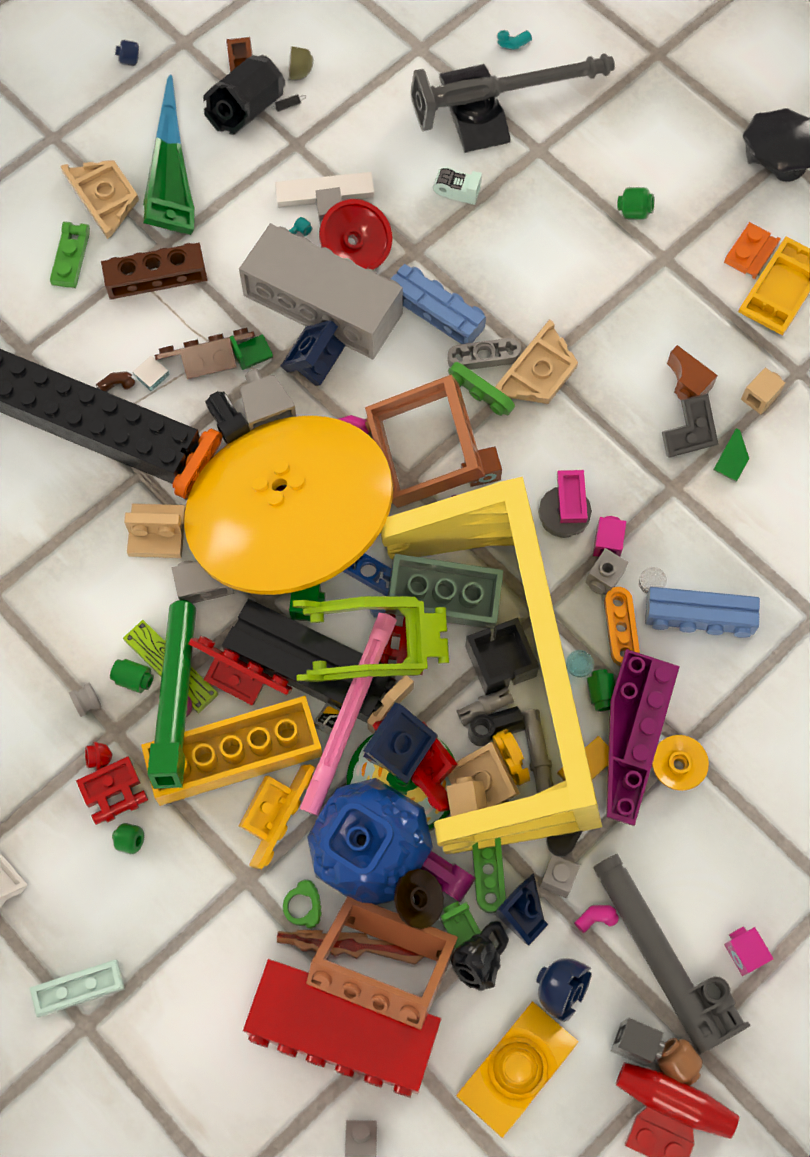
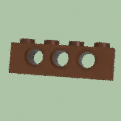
[101,242,208,300]

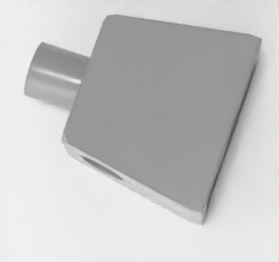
[240,369,296,430]

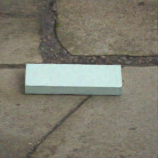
[30,960,125,1018]

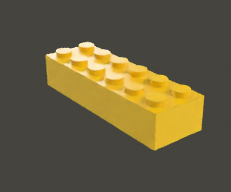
[141,695,323,806]

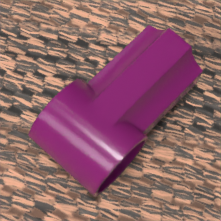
[421,851,476,903]

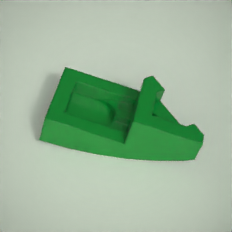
[713,428,750,482]

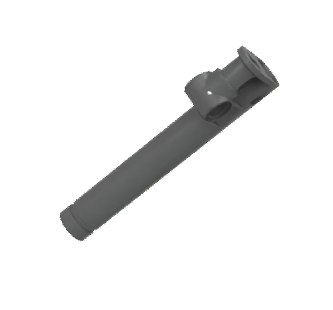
[593,854,751,1055]

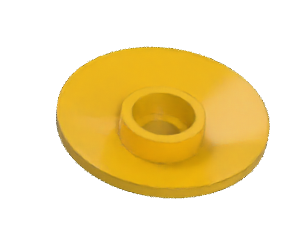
[652,735,709,791]

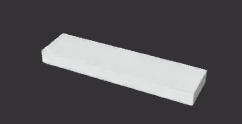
[275,172,374,207]

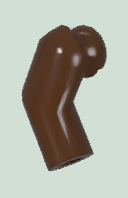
[95,371,135,392]

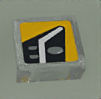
[314,703,340,735]

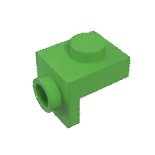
[440,901,481,949]

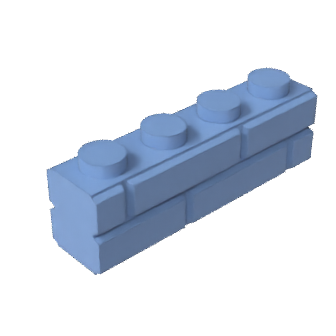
[391,264,486,344]
[645,587,760,638]

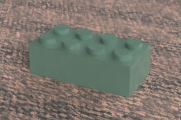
[385,554,503,629]

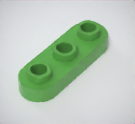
[448,362,515,416]
[472,838,506,913]

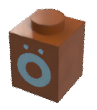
[461,446,502,487]

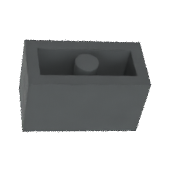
[611,1018,665,1066]

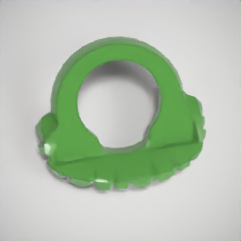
[283,879,322,929]

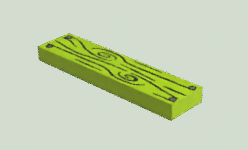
[123,620,218,714]

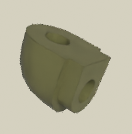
[288,46,314,80]

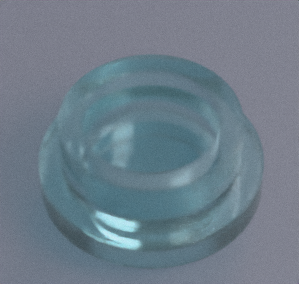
[566,650,594,677]

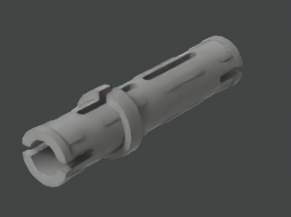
[522,709,554,793]

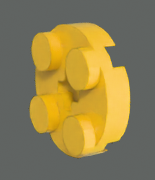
[492,729,530,786]

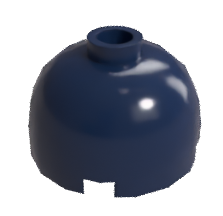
[536,958,592,1022]

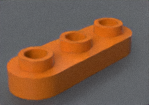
[172,428,222,499]

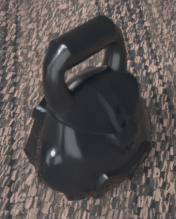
[451,921,509,991]

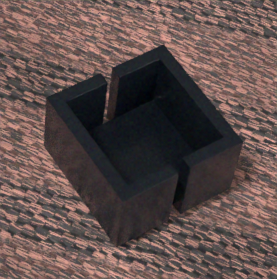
[465,618,539,695]

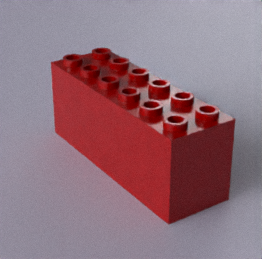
[243,959,442,1098]

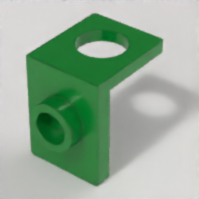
[230,334,273,370]

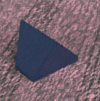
[495,873,548,946]

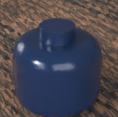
[115,40,139,66]

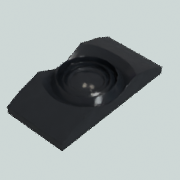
[439,64,511,153]

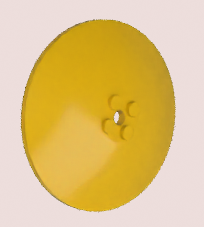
[184,416,393,595]

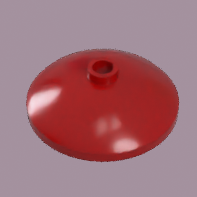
[319,199,393,270]

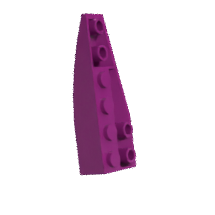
[606,649,680,826]

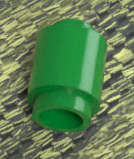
[110,659,154,694]
[587,669,616,712]

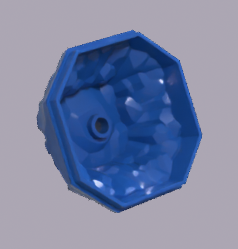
[307,778,433,905]

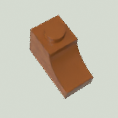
[226,37,252,72]
[667,345,718,400]

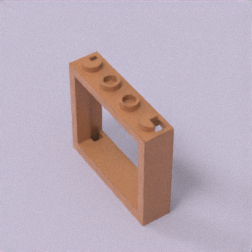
[365,374,485,508]
[306,896,458,1029]

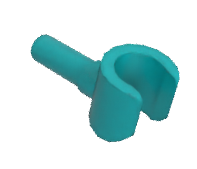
[288,217,313,236]

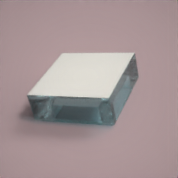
[132,356,170,391]

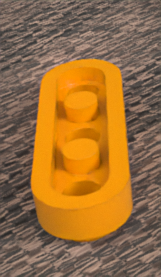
[604,587,640,667]

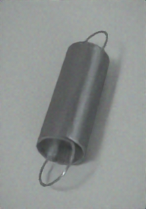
[269,94,306,111]

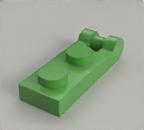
[50,221,90,288]

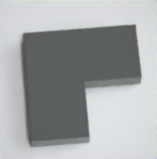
[662,394,719,457]

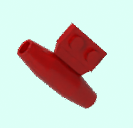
[615,1062,739,1157]

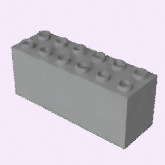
[239,223,403,360]

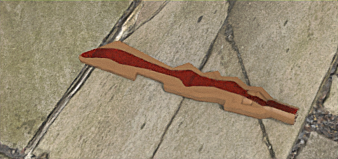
[277,930,425,965]

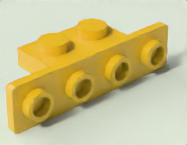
[239,764,315,869]

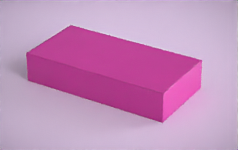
[557,470,588,523]

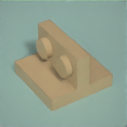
[124,503,185,558]
[448,742,520,807]

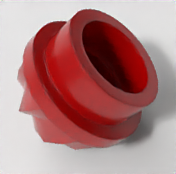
[85,742,112,770]

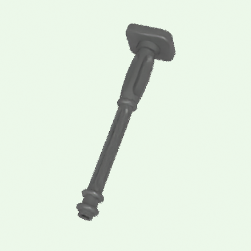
[410,53,615,131]

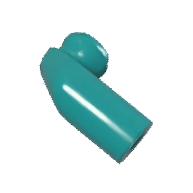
[497,30,532,50]

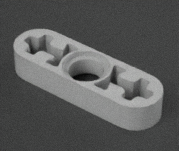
[448,338,521,370]

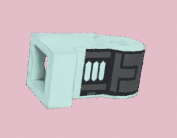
[433,167,482,205]

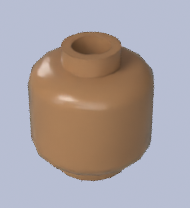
[657,1038,703,1085]

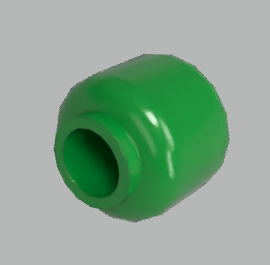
[617,187,655,220]

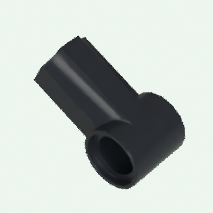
[205,391,250,444]
[468,706,526,746]

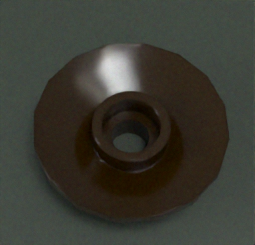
[394,869,444,929]

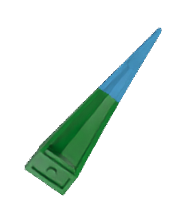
[143,74,195,235]

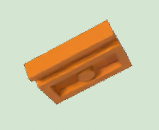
[724,222,781,279]

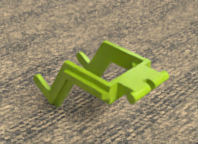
[293,596,449,682]

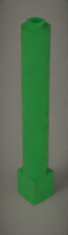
[147,600,196,789]

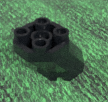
[203,55,285,135]

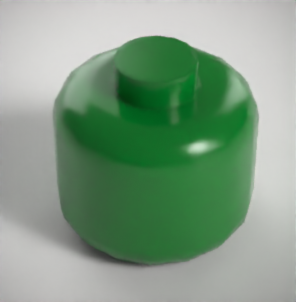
[112,823,144,854]

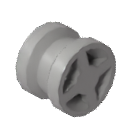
[69,683,101,717]

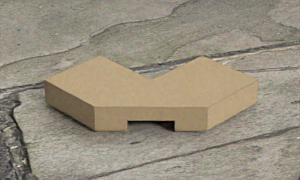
[367,675,414,734]

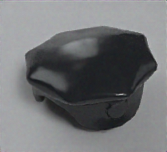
[743,108,810,182]

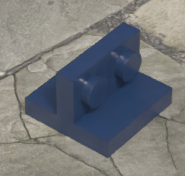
[281,320,346,386]
[363,702,438,784]

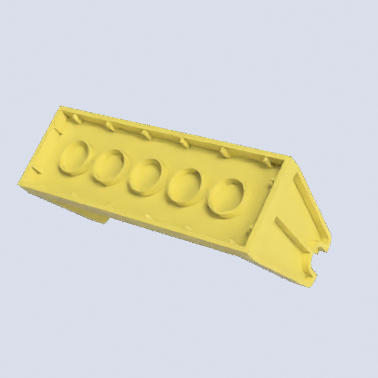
[380,477,602,854]

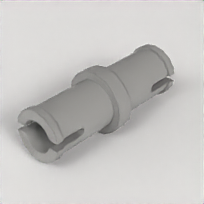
[457,686,514,727]

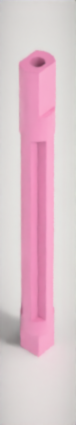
[300,613,397,816]

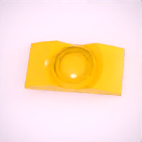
[738,236,810,336]
[456,1001,579,1138]

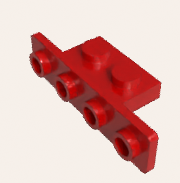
[188,636,293,706]
[372,720,458,812]

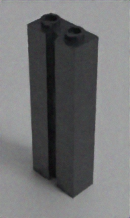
[222,598,397,723]

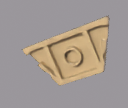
[60,160,139,239]
[495,319,578,404]

